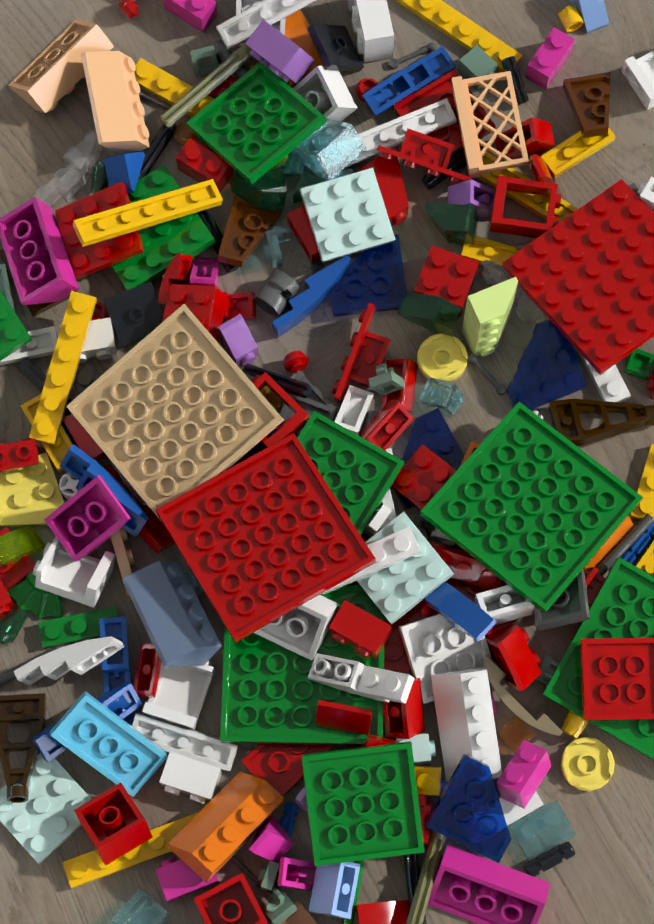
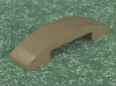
[481,654,563,736]

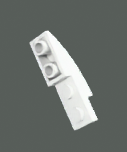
[308,653,414,704]

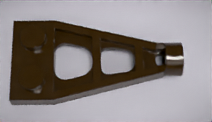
[548,399,654,446]
[0,693,46,803]

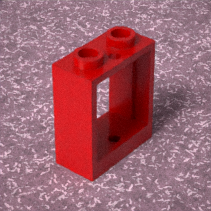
[489,175,561,238]
[251,372,309,449]

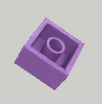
[245,20,315,84]

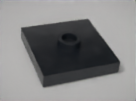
[307,23,364,72]
[103,282,163,347]

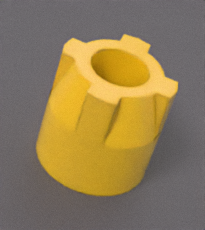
[558,5,584,32]
[561,712,588,739]

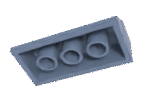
[122,561,221,666]

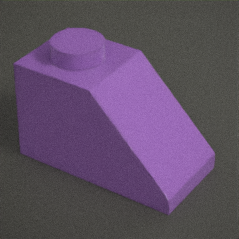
[447,179,503,218]
[218,314,258,367]

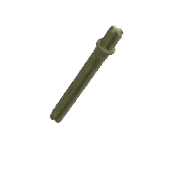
[160,43,254,127]
[406,803,454,924]

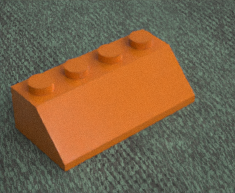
[167,771,285,883]

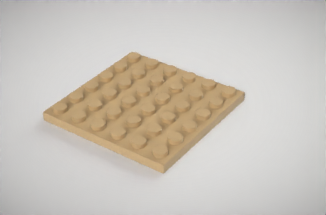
[66,304,284,521]

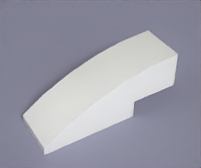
[334,385,374,436]

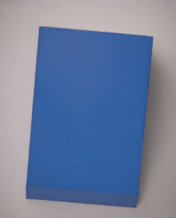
[104,152,145,194]

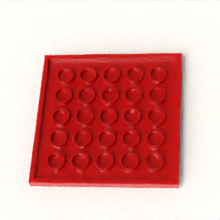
[502,179,654,375]
[155,433,376,643]

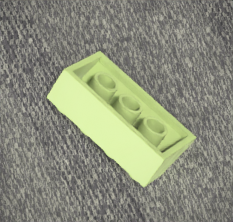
[462,277,518,357]

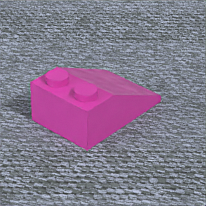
[44,475,131,562]

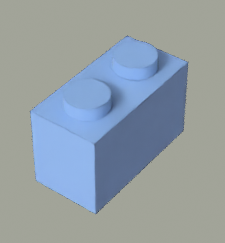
[309,862,360,919]

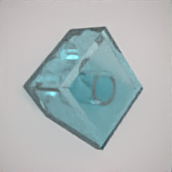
[292,118,366,180]

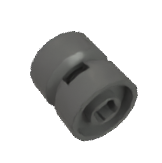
[253,269,300,317]

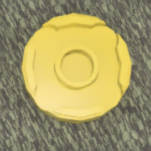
[417,333,468,384]
[560,737,615,792]

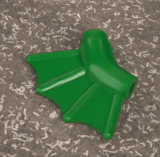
[7,571,63,619]

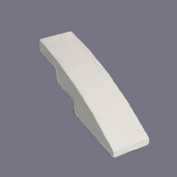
[14,636,125,686]

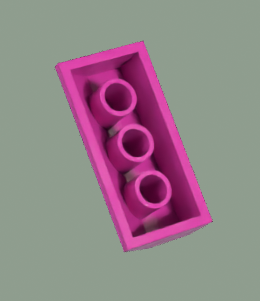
[0,197,79,305]
[428,844,551,924]

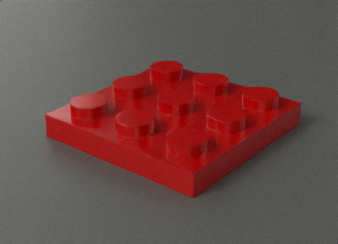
[393,69,496,157]
[55,182,144,280]
[580,638,654,721]

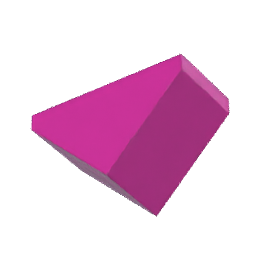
[190,257,220,287]
[249,816,294,863]
[278,857,317,891]

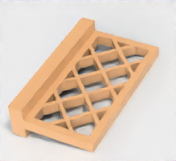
[452,71,529,178]

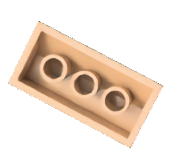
[8,19,114,113]
[81,51,150,155]

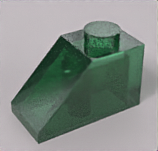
[230,170,287,210]
[424,203,479,246]
[397,291,461,335]

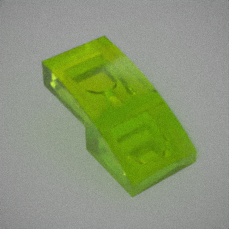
[0,525,46,565]

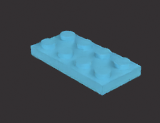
[50,691,168,797]

